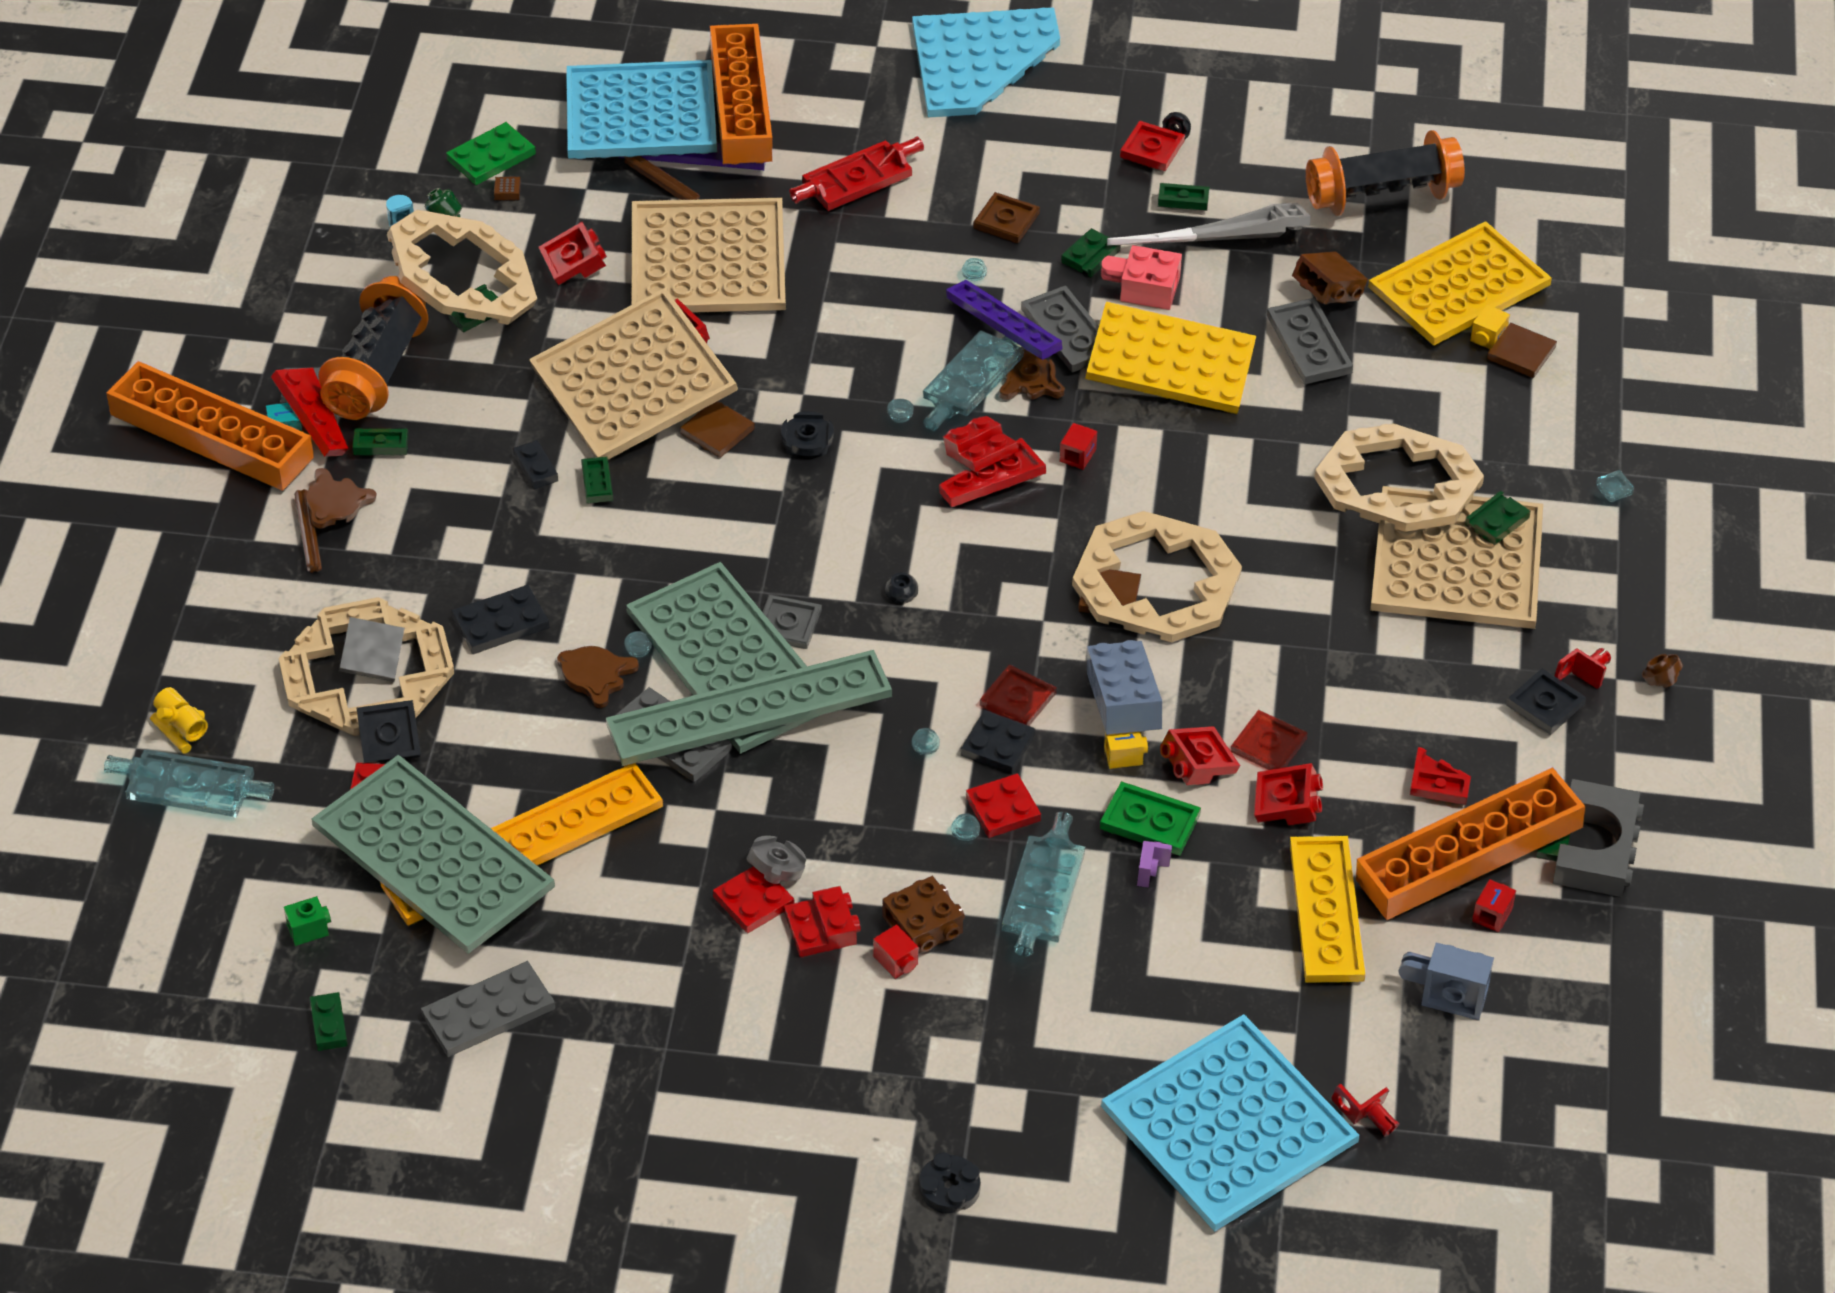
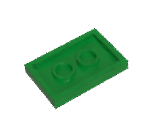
[446,122,536,185]
[1100,781,1201,855]

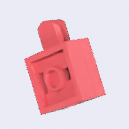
[1101,245,1182,310]

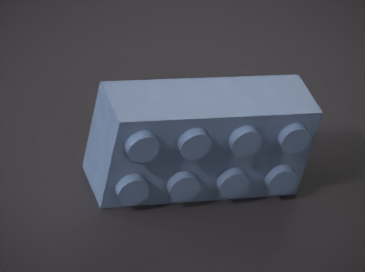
[1087,640,1162,735]

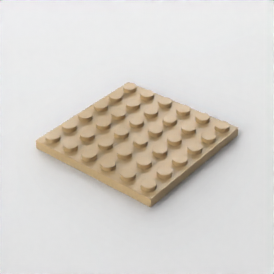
[632,198,786,312]
[529,288,738,460]
[1370,486,1543,629]

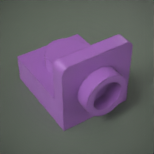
[1137,841,1172,887]

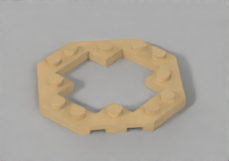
[387,210,537,325]
[1315,424,1484,532]
[1072,511,1242,642]
[278,597,454,736]

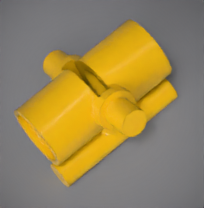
[150,687,208,754]

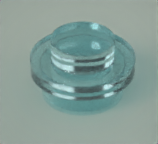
[962,258,987,281]
[887,398,914,423]
[625,631,652,657]
[912,728,940,755]
[951,814,980,841]

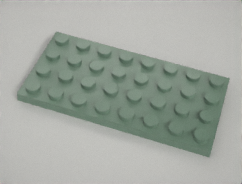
[626,562,820,754]
[311,755,555,954]

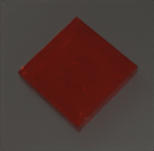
[980,664,1057,726]
[1231,710,1308,770]

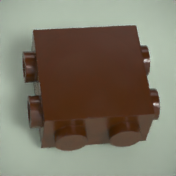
[1292,252,1368,304]
[882,875,965,954]

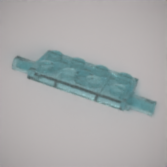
[923,330,1024,431]
[104,749,274,818]
[1001,812,1085,956]

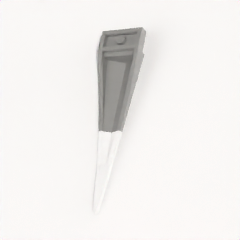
[1107,203,1311,246]

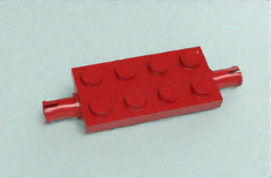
[789,136,924,211]

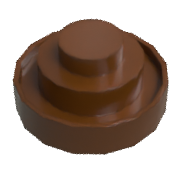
[1642,654,1683,688]

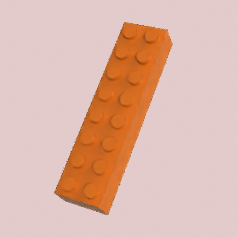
[710,24,773,165]
[106,361,314,491]
[1356,767,1585,920]

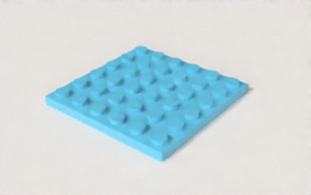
[567,60,717,159]
[1101,1014,1359,1232]

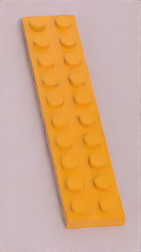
[380,763,663,926]

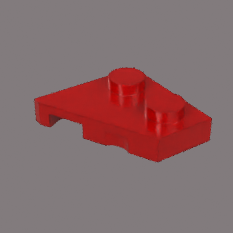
[1410,747,1471,805]

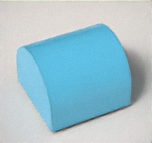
[386,195,414,227]

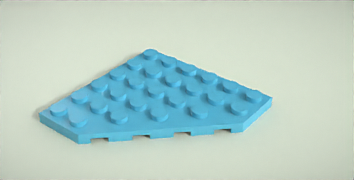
[912,8,1060,118]

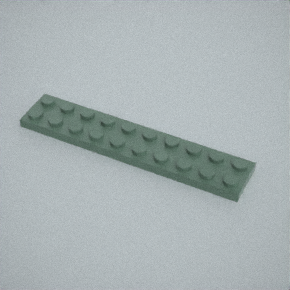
[606,650,892,766]

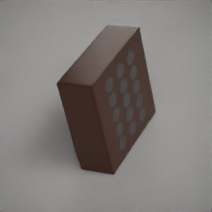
[494,177,521,200]

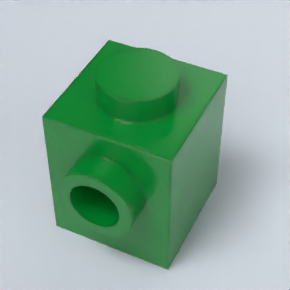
[283,896,332,946]

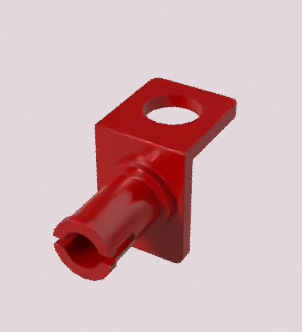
[1554,648,1611,689]
[1331,1084,1399,1137]

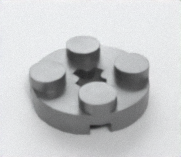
[747,836,806,884]

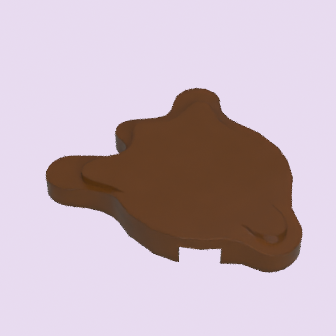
[999,347,1065,400]
[305,468,377,529]
[557,646,639,708]

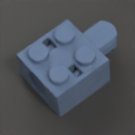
[1398,942,1494,1020]

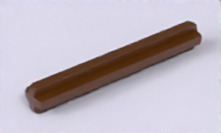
[624,156,700,200]
[294,489,322,573]

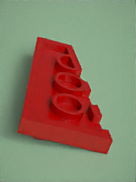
[271,368,348,457]
[939,438,1046,507]

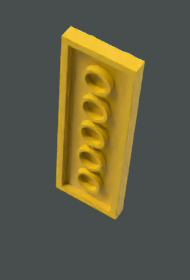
[1290,836,1365,983]

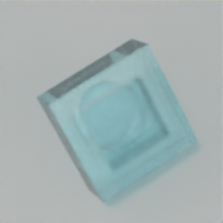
[1596,470,1634,502]

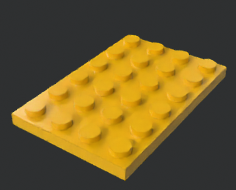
[1368,221,1552,345]
[1085,302,1256,414]

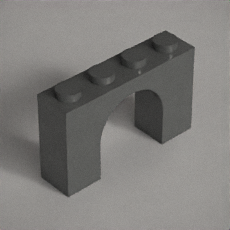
[1553,779,1644,897]

